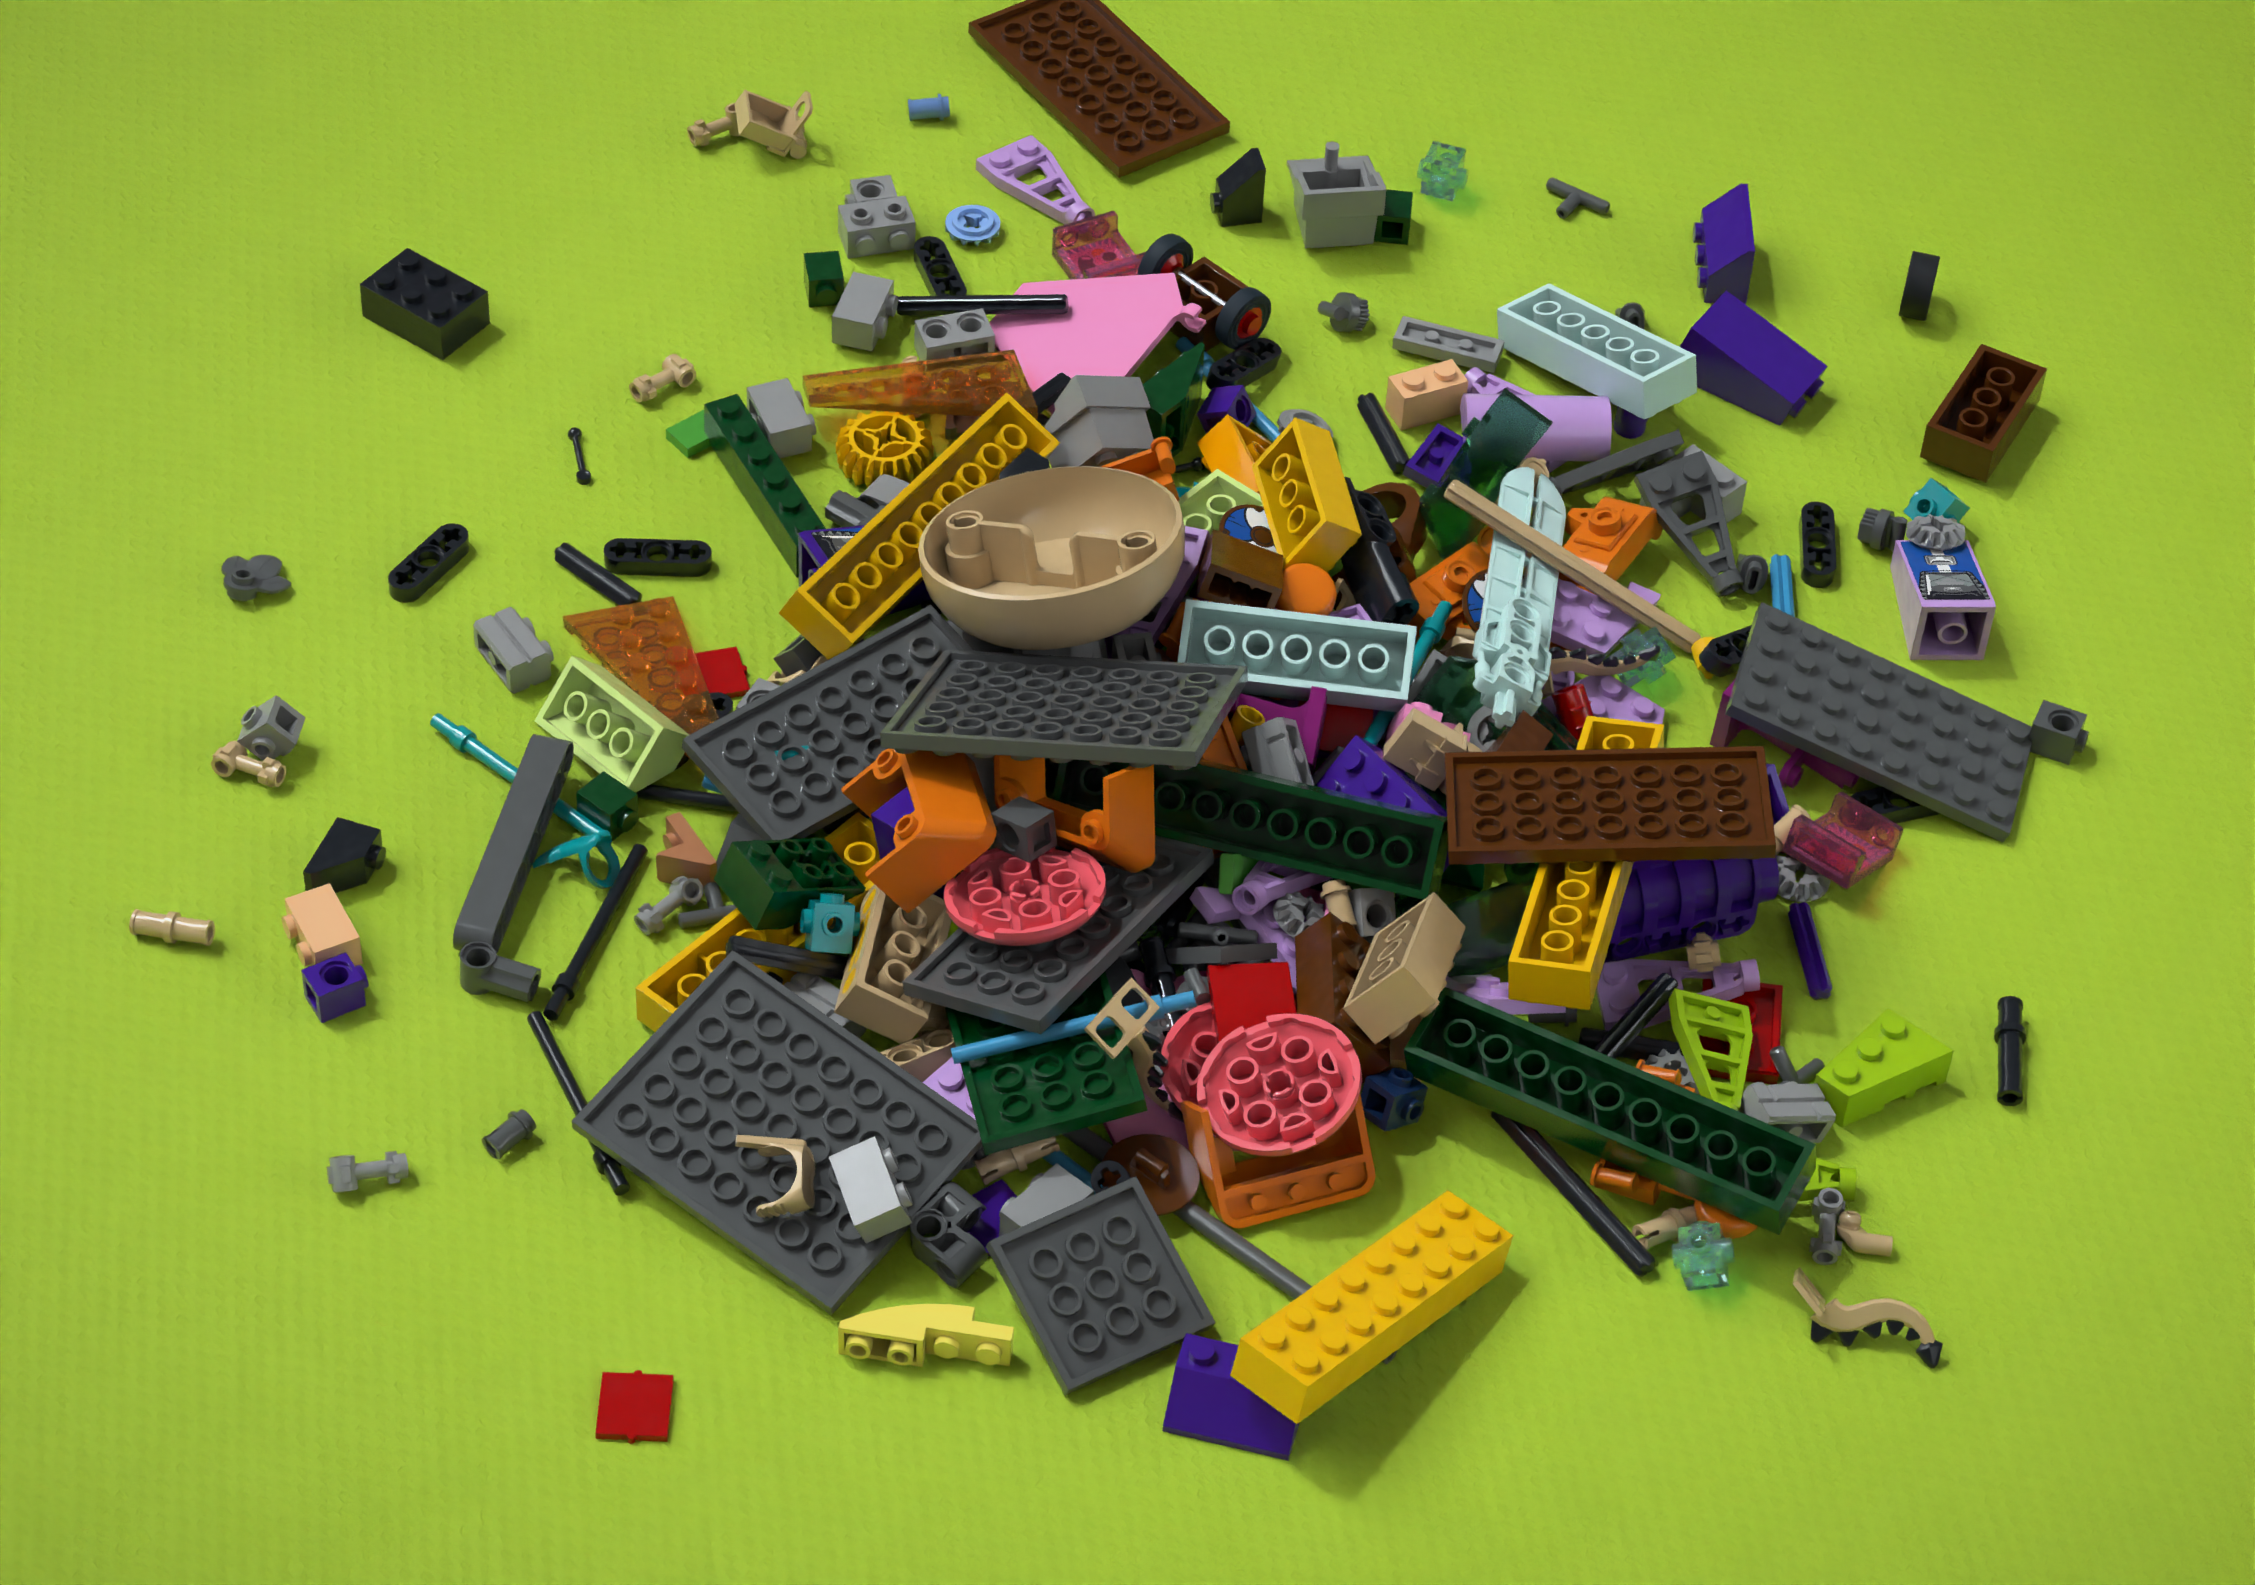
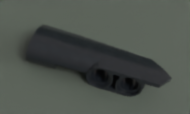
[1340,477,1419,625]

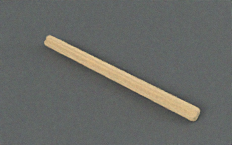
[1444,480,1701,653]

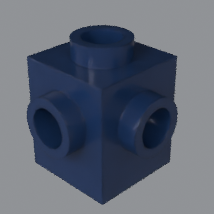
[1361,1067,1428,1132]

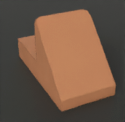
[656,811,717,890]

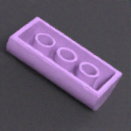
[1460,393,1612,462]

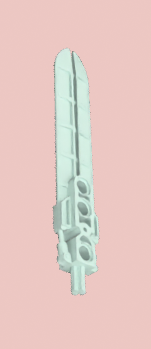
[1472,467,1566,729]

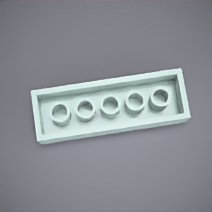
[1497,283,1697,420]
[1177,599,1417,712]

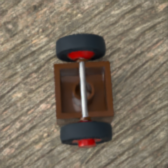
[1138,234,1271,352]

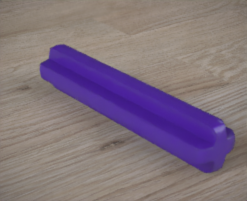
[1788,902,1832,1000]

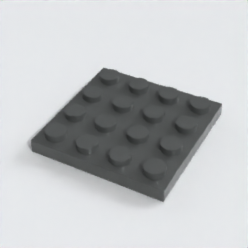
[986,1176,1216,1395]

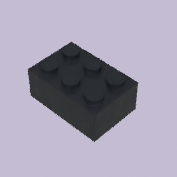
[360,248,490,360]

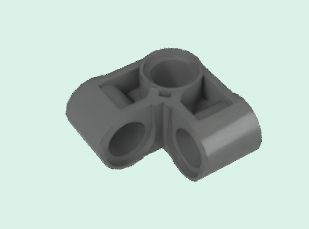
[910,1182,988,1288]

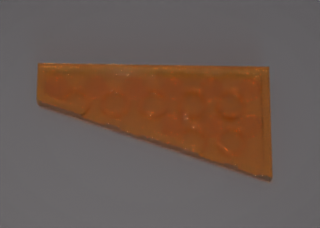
[803,349,1038,420]
[563,596,719,760]

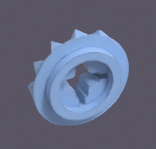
[945,205,1001,247]

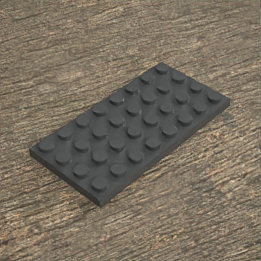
[1725,602,2032,842]
[682,605,974,840]
[902,835,1214,1034]

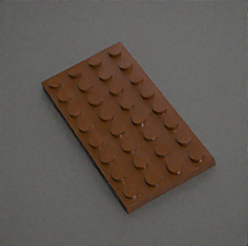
[968,0,1230,178]
[1445,746,1776,865]

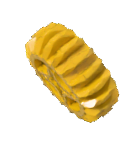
[836,407,934,488]

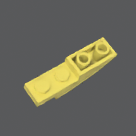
[838,1304,1014,1367]

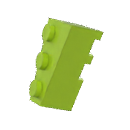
[1814,1008,1954,1128]

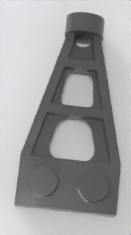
[1549,430,1684,497]
[1634,450,1744,597]

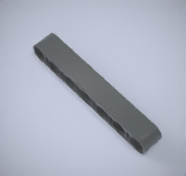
[453,734,574,955]

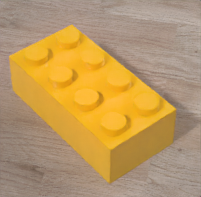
[1252,417,1362,572]

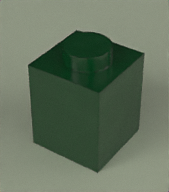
[1374,189,1413,245]
[804,251,844,307]
[576,771,639,841]

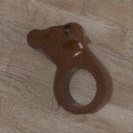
[1331,482,1430,611]

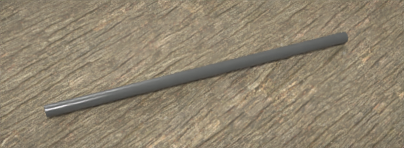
[1062,1127,1398,1364]

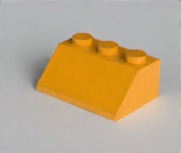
[1197,414,1272,494]

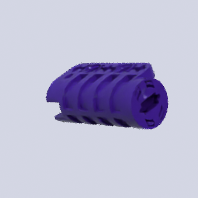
[1604,858,1779,963]

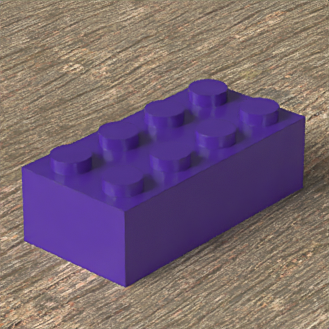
[1315,735,1450,872]

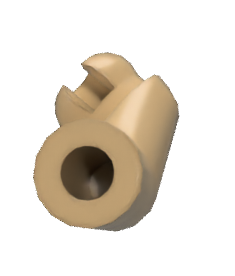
[1836,1210,1893,1257]

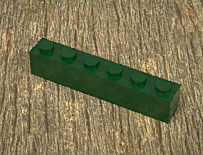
[704,394,826,578]

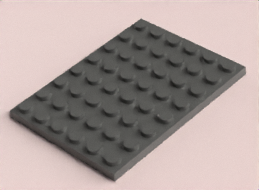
[880,650,1248,770]
[571,951,983,1316]

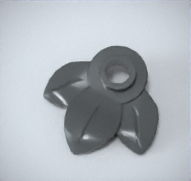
[221,555,291,601]

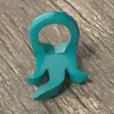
[532,829,620,889]

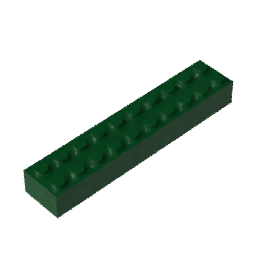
[1052,759,1448,900]
[1404,987,1816,1235]

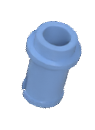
[908,94,950,121]

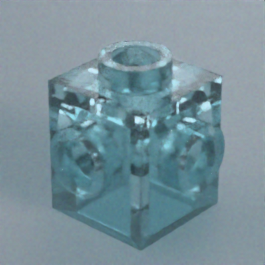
[1417,141,1469,201]
[1606,626,1676,687]
[1672,1221,1735,1291]

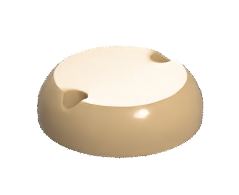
[918,466,1185,650]

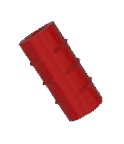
[1551,684,1594,750]

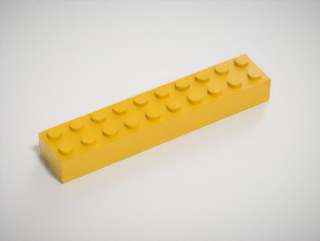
[779,392,1060,660]
[1508,716,1664,1010]

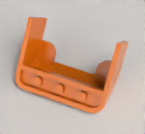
[841,748,997,913]
[994,755,1155,873]
[1180,1094,1375,1229]

